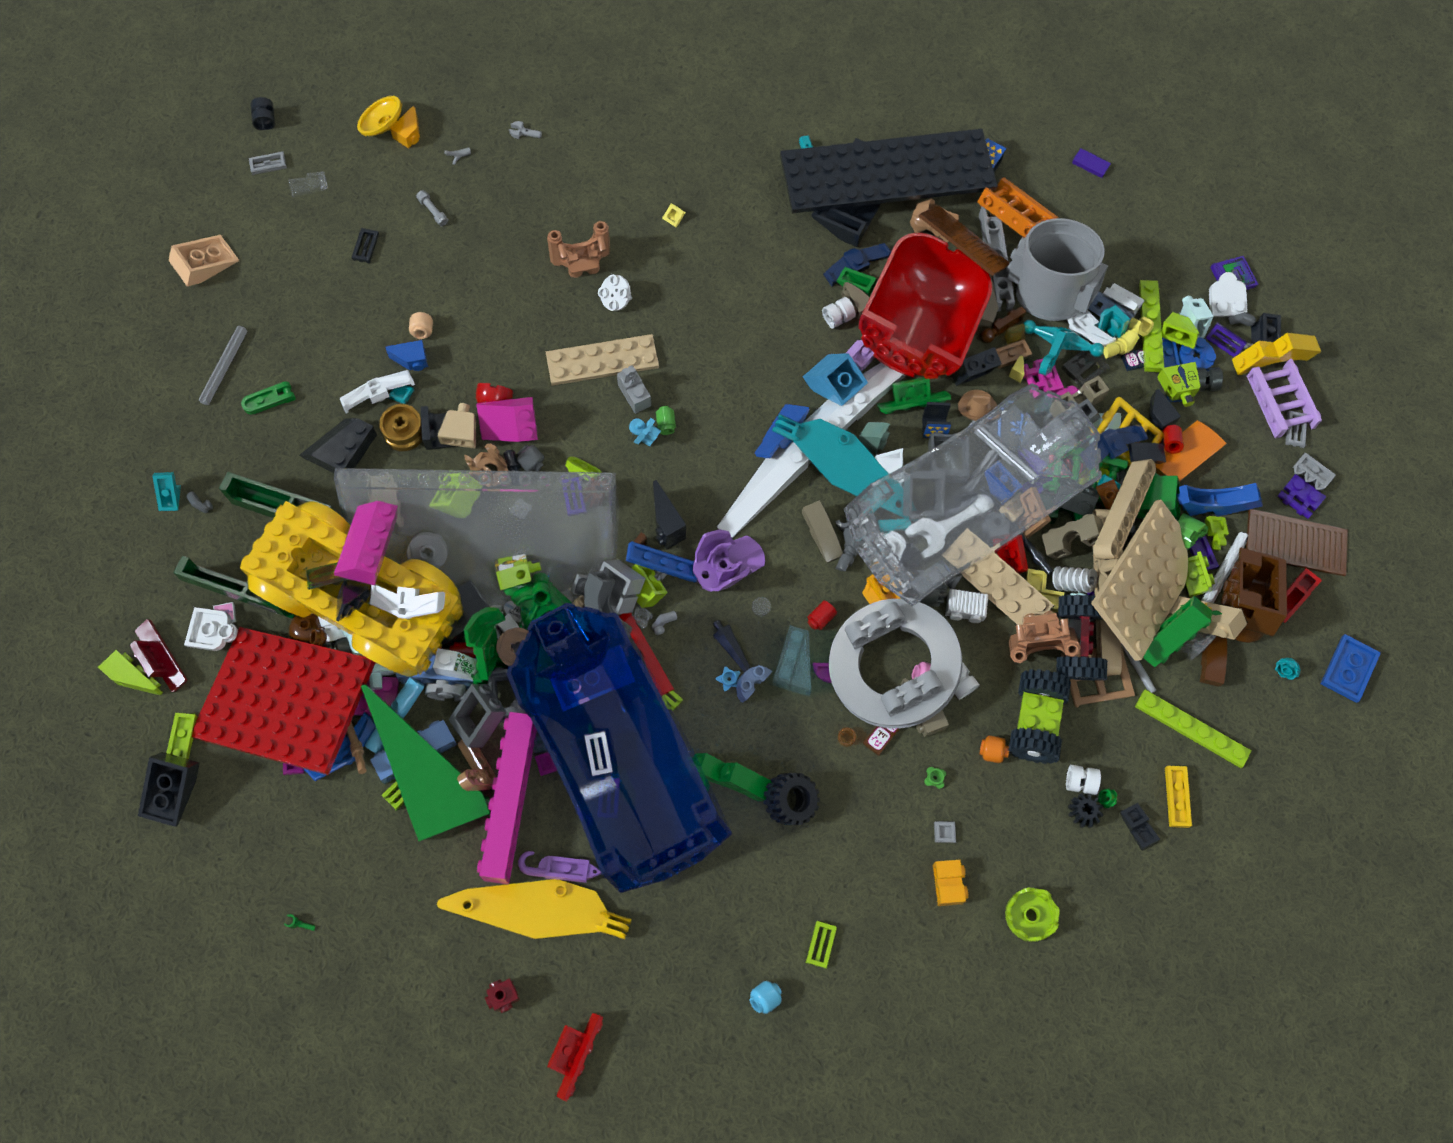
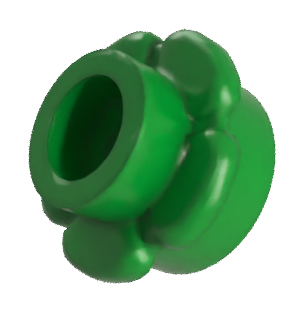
[1098,788,1117,808]

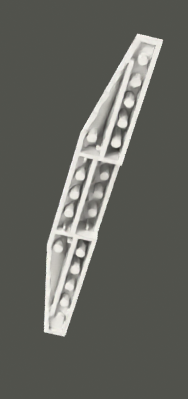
[717,363,906,538]

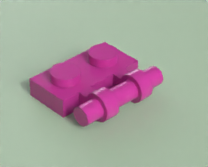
[1023,359,1064,398]

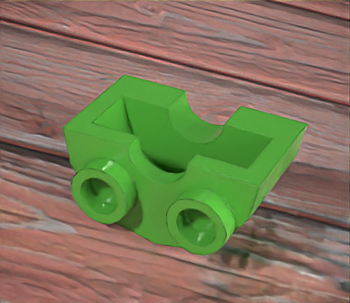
[1178,513,1208,549]

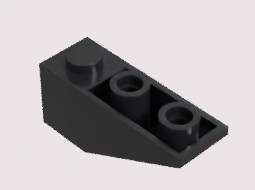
[336,578,371,622]

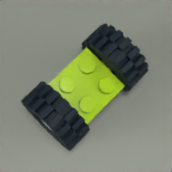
[1008,669,1071,764]

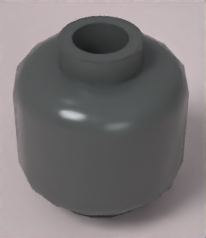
[517,445,544,472]

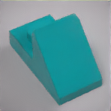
[152,472,181,511]

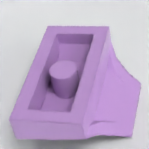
[846,340,875,371]

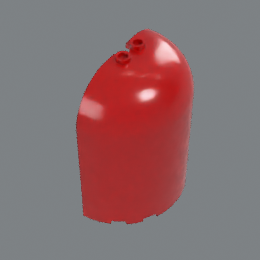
[859,233,992,379]

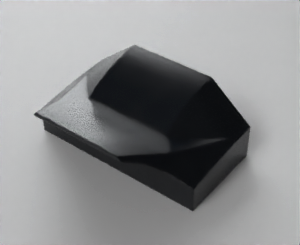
[1251,313,1281,343]

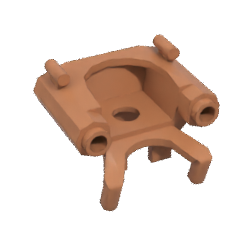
[547,221,610,278]
[1009,611,1081,663]

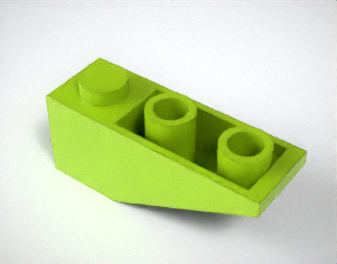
[98,650,163,695]

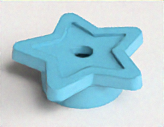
[716,667,740,691]

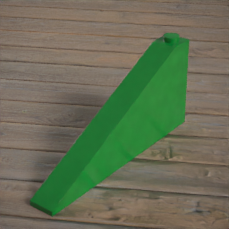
[361,685,490,841]

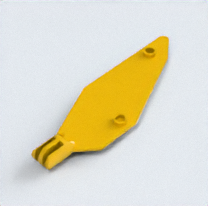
[437,879,632,939]

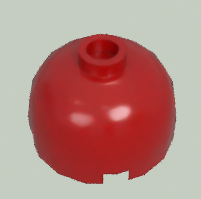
[476,383,513,403]

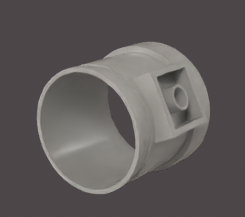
[1007,218,1108,321]

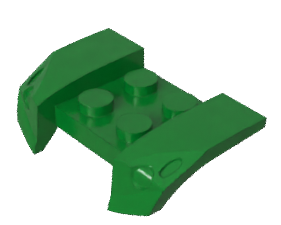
[464,607,507,684]

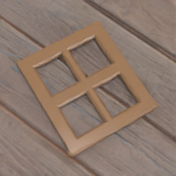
[1061,647,1135,708]

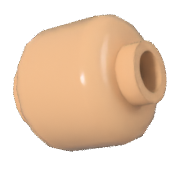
[409,312,433,339]

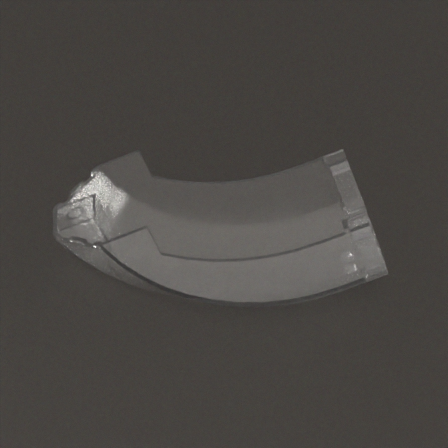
[844,383,1102,606]

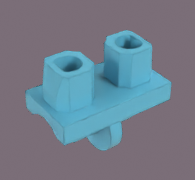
[629,418,661,446]

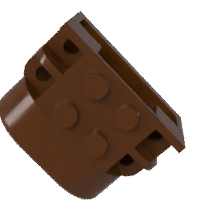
[1221,547,1287,643]

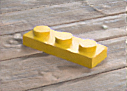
[1165,766,1192,828]

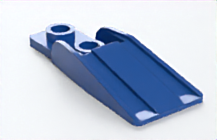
[755,404,810,458]

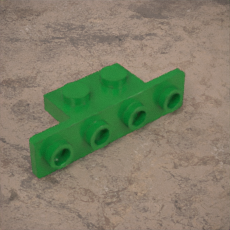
[877,377,951,414]

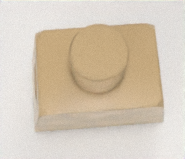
[438,403,476,448]

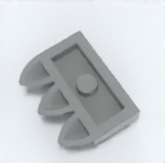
[1293,453,1335,490]

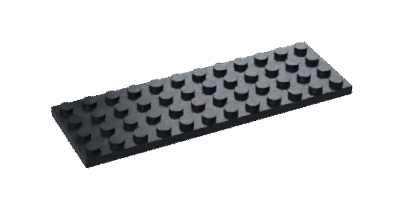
[780,129,998,214]

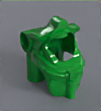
[504,573,573,634]

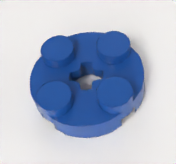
[1178,337,1216,370]

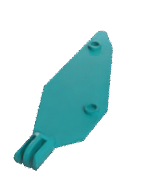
[772,414,919,523]

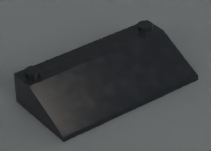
[811,138,881,247]

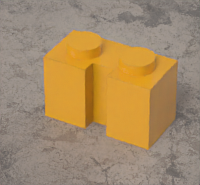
[933,860,968,906]

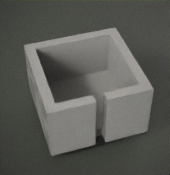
[600,559,646,614]

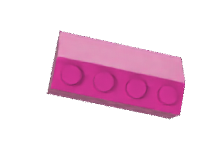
[334,501,398,585]

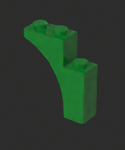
[679,753,772,801]

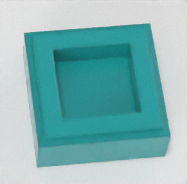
[389,385,414,404]

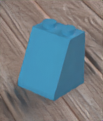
[803,353,868,406]

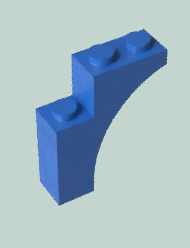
[1177,483,1263,516]

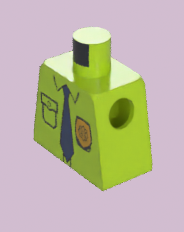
[1157,362,1200,407]

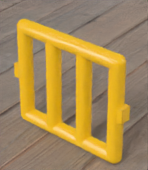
[1094,397,1163,466]

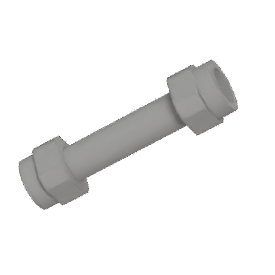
[416,190,448,227]

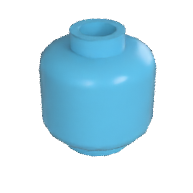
[750,981,782,1014]

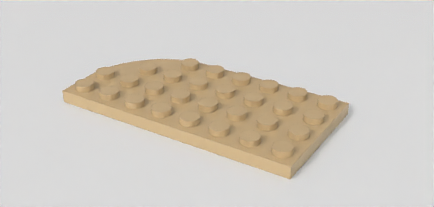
[1091,500,1188,661]

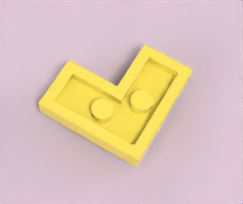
[1026,569,1064,612]

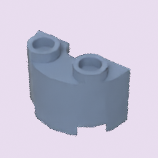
[736,665,772,703]

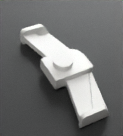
[1067,310,1117,347]
[340,370,415,413]
[370,584,445,619]

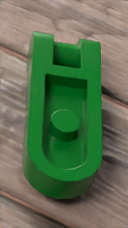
[241,381,296,415]

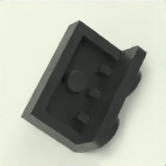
[1054,479,1099,516]

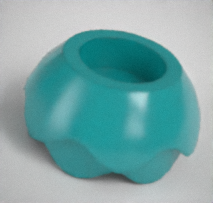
[1275,658,1301,680]

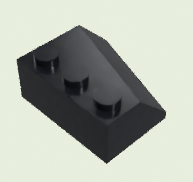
[299,418,377,480]

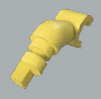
[1103,317,1154,359]

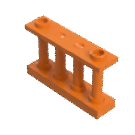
[977,178,1058,238]

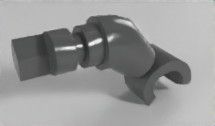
[835,508,863,571]

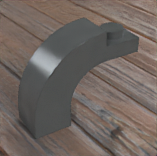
[584,571,632,637]

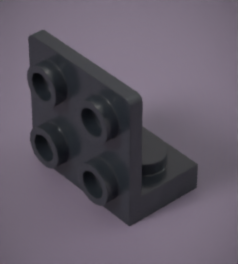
[420,406,460,450]

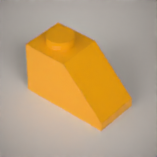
[390,106,420,148]

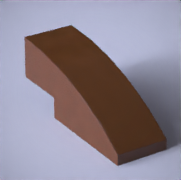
[1200,634,1227,687]

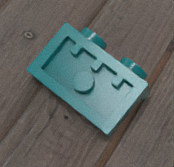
[1098,305,1130,339]

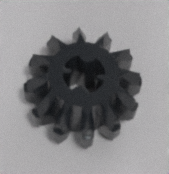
[1068,793,1103,828]

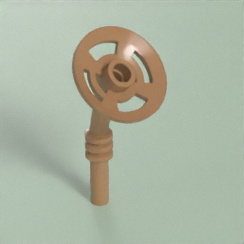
[347,704,367,774]

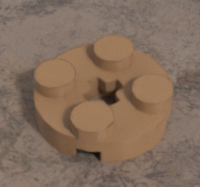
[496,627,537,668]

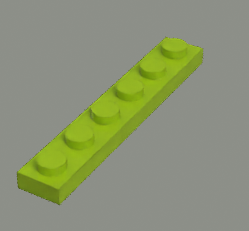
[1139,280,1164,372]
[1135,690,1251,768]

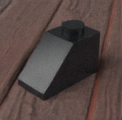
[1148,388,1181,432]

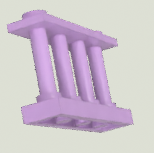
[1247,359,1322,438]

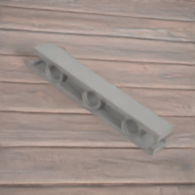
[979,206,1015,311]

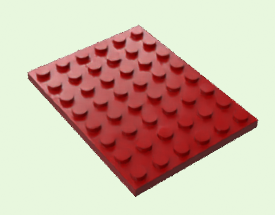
[192,627,376,775]

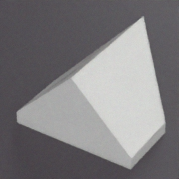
[874,448,903,488]

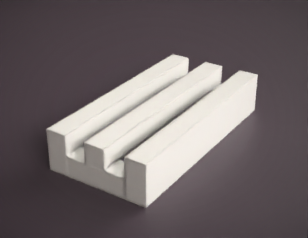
[584,731,612,776]

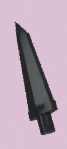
[713,620,750,672]

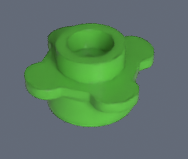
[924,767,946,789]

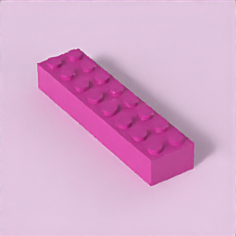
[477,712,537,884]

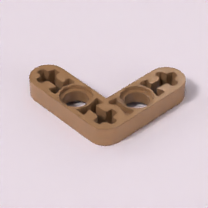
[457,739,496,791]

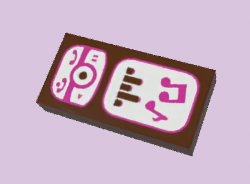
[863,726,900,756]

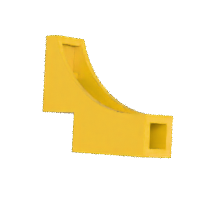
[1232,333,1321,375]

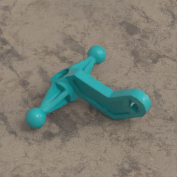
[1022,320,1104,376]

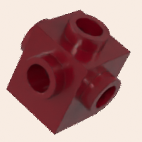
[485,978,520,1013]

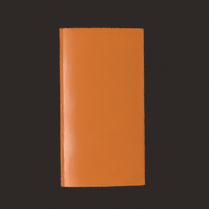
[1155,420,1227,482]

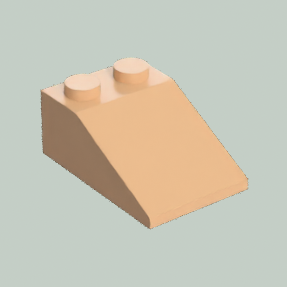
[169,235,239,286]

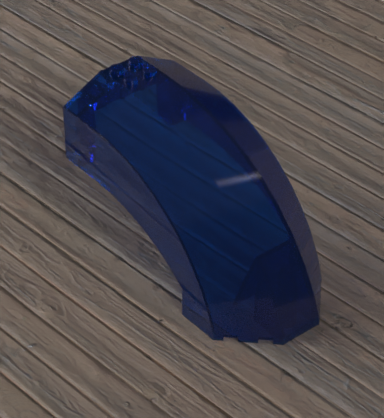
[506,603,733,893]

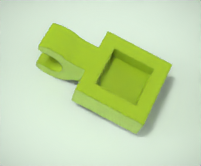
[1205,516,1229,550]

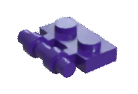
[1277,474,1326,519]

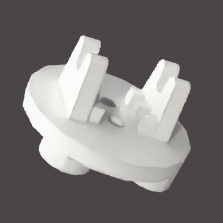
[598,274,632,311]

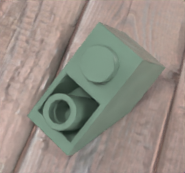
[858,422,890,454]

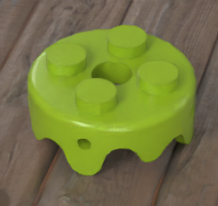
[1005,887,1059,942]

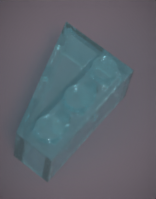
[772,625,811,697]

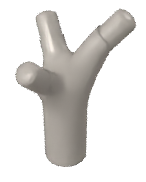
[444,148,471,164]

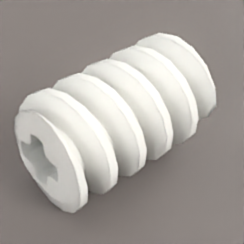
[1052,566,1098,593]

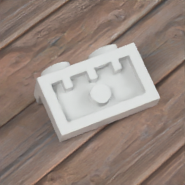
[1103,284,1144,316]

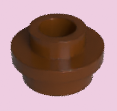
[310,628,327,646]

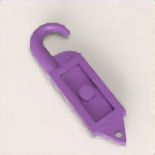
[518,851,601,883]

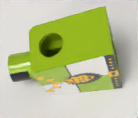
[494,554,541,590]

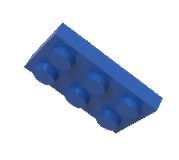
[1321,634,1381,703]

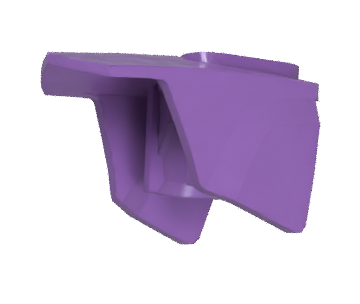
[693,529,765,592]

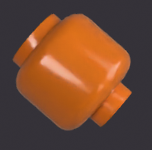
[980,735,1009,763]

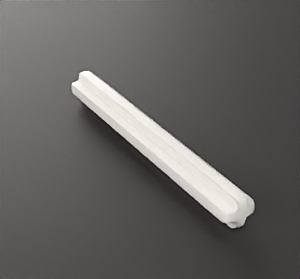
[1202,532,1248,603]

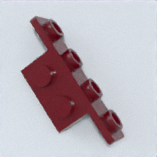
[130,619,187,692]

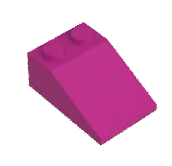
[476,397,538,442]

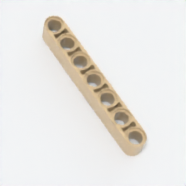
[1094,459,1156,560]

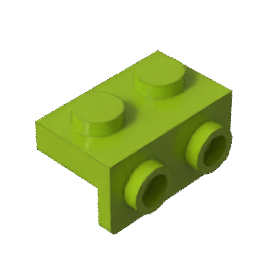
[1185,551,1215,597]

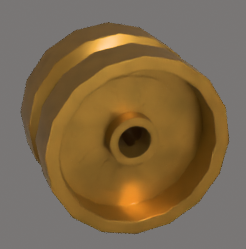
[380,404,422,451]

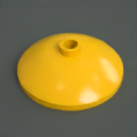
[357,96,402,136]

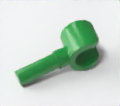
[284,914,316,931]

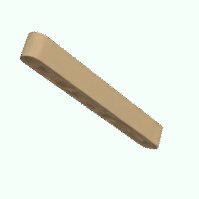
[1092,509,1122,675]

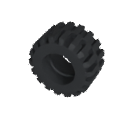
[763,773,820,825]

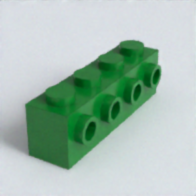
[1143,596,1212,667]

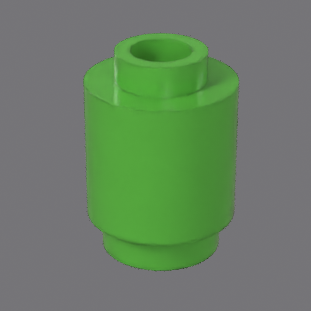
[656,406,676,435]

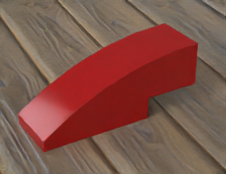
[1283,568,1322,623]

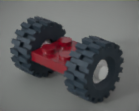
[1056,595,1108,681]

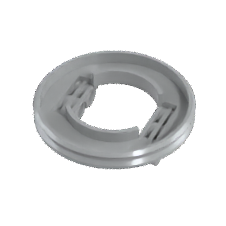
[829,599,962,729]

